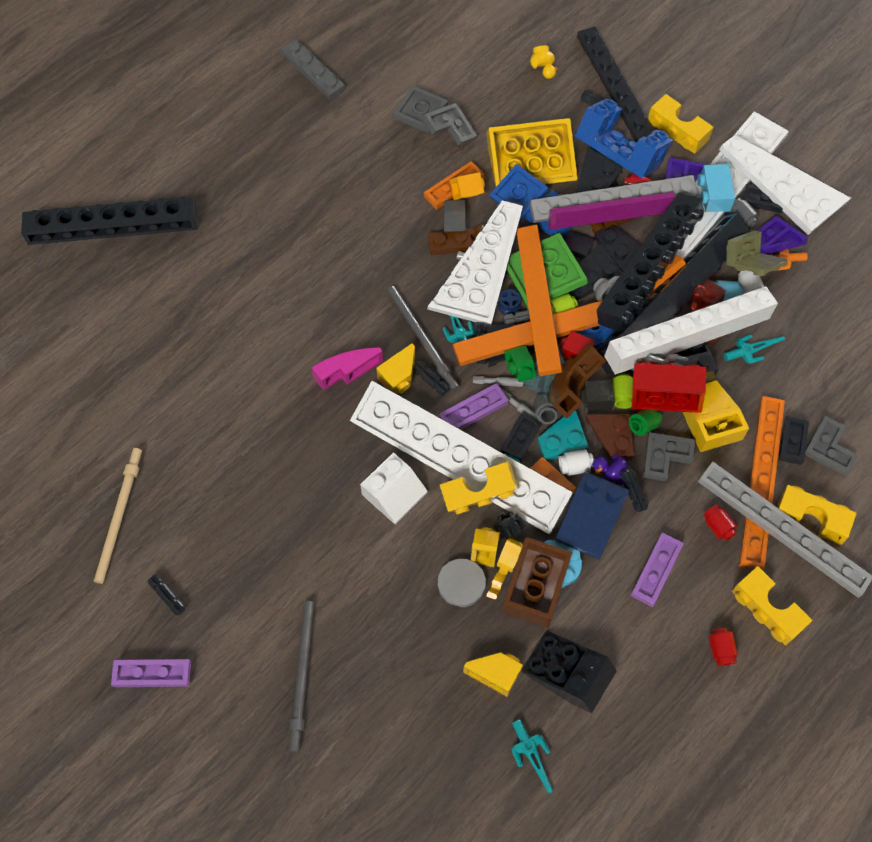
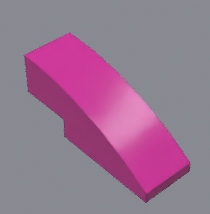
[311,348,383,390]

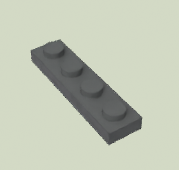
[281,39,345,100]

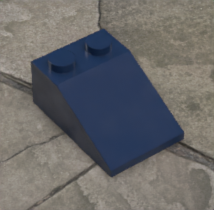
[555,472,629,560]

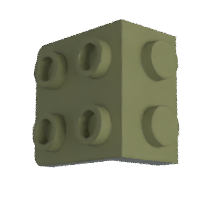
[726,230,788,276]

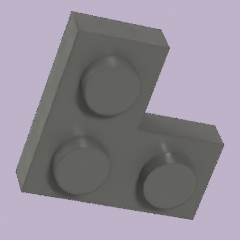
[422,103,477,146]
[805,416,858,477]
[643,432,695,481]

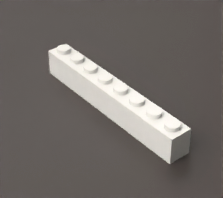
[604,286,778,375]

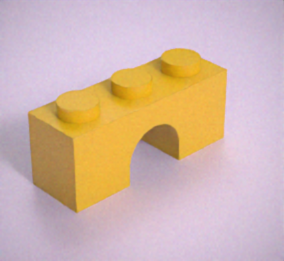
[648,94,714,154]
[440,462,519,515]
[777,485,856,545]
[732,566,813,646]

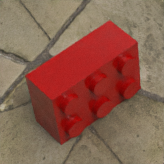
[631,362,706,413]

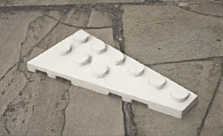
[719,135,851,235]
[428,201,523,325]

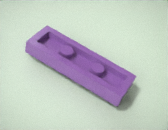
[439,383,509,430]
[631,533,684,607]
[111,659,191,687]

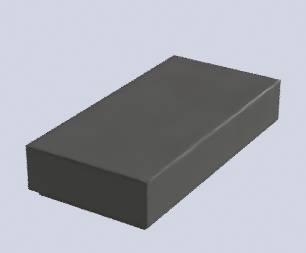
[444,200,465,232]

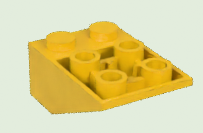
[683,380,749,453]

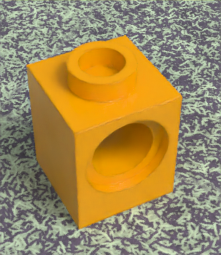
[450,172,485,200]

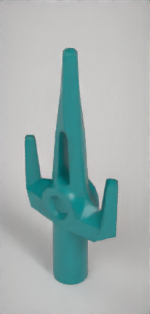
[443,316,476,343]
[724,334,785,364]
[511,719,553,794]

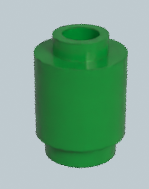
[629,410,662,436]

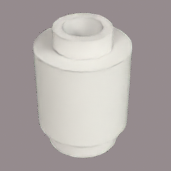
[738,271,764,294]
[558,449,594,476]

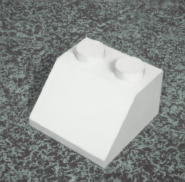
[360,453,428,525]

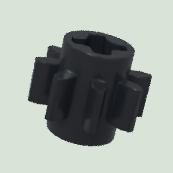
[494,511,526,540]

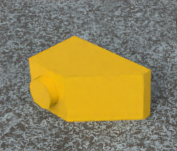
[376,344,415,394]
[471,527,500,567]
[463,653,523,697]

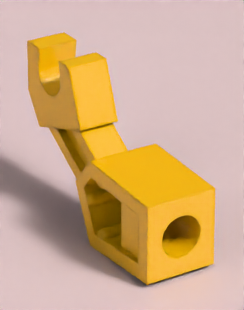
[487,538,523,600]

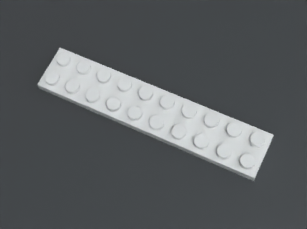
[675,112,789,258]
[350,381,573,534]

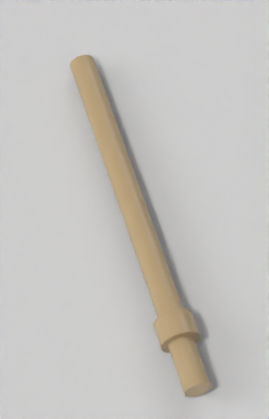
[94,448,142,584]

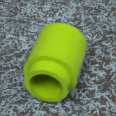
[550,293,578,315]
[612,373,633,409]

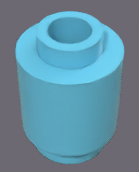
[709,280,743,302]

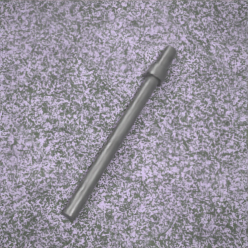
[387,286,459,391]
[288,601,314,753]

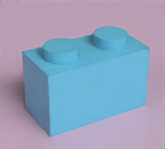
[697,164,735,212]

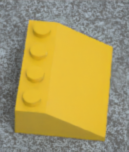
[486,118,578,188]

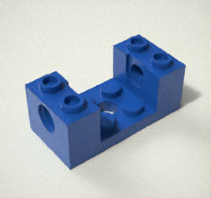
[575,99,673,178]

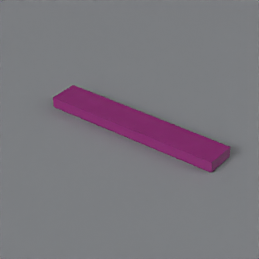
[548,192,675,230]

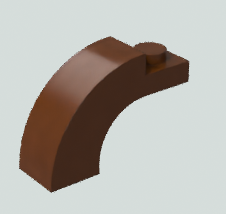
[549,344,606,419]

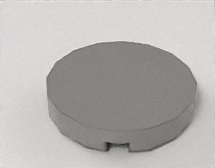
[438,559,486,607]

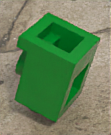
[504,345,536,382]

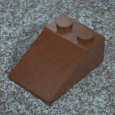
[502,537,573,628]

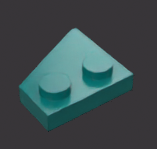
[537,410,589,461]

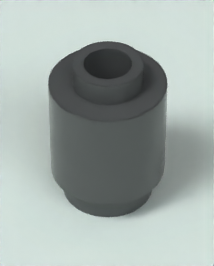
[730,198,759,229]
[533,393,559,424]

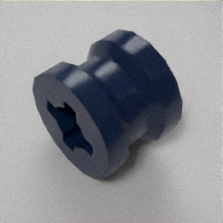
[498,289,521,315]

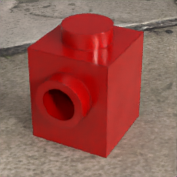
[559,331,596,362]

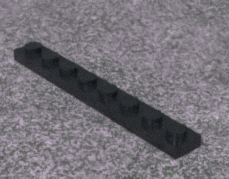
[577,27,654,143]

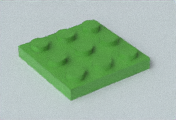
[506,233,588,310]

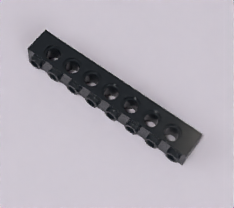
[597,192,704,333]
[21,197,198,245]

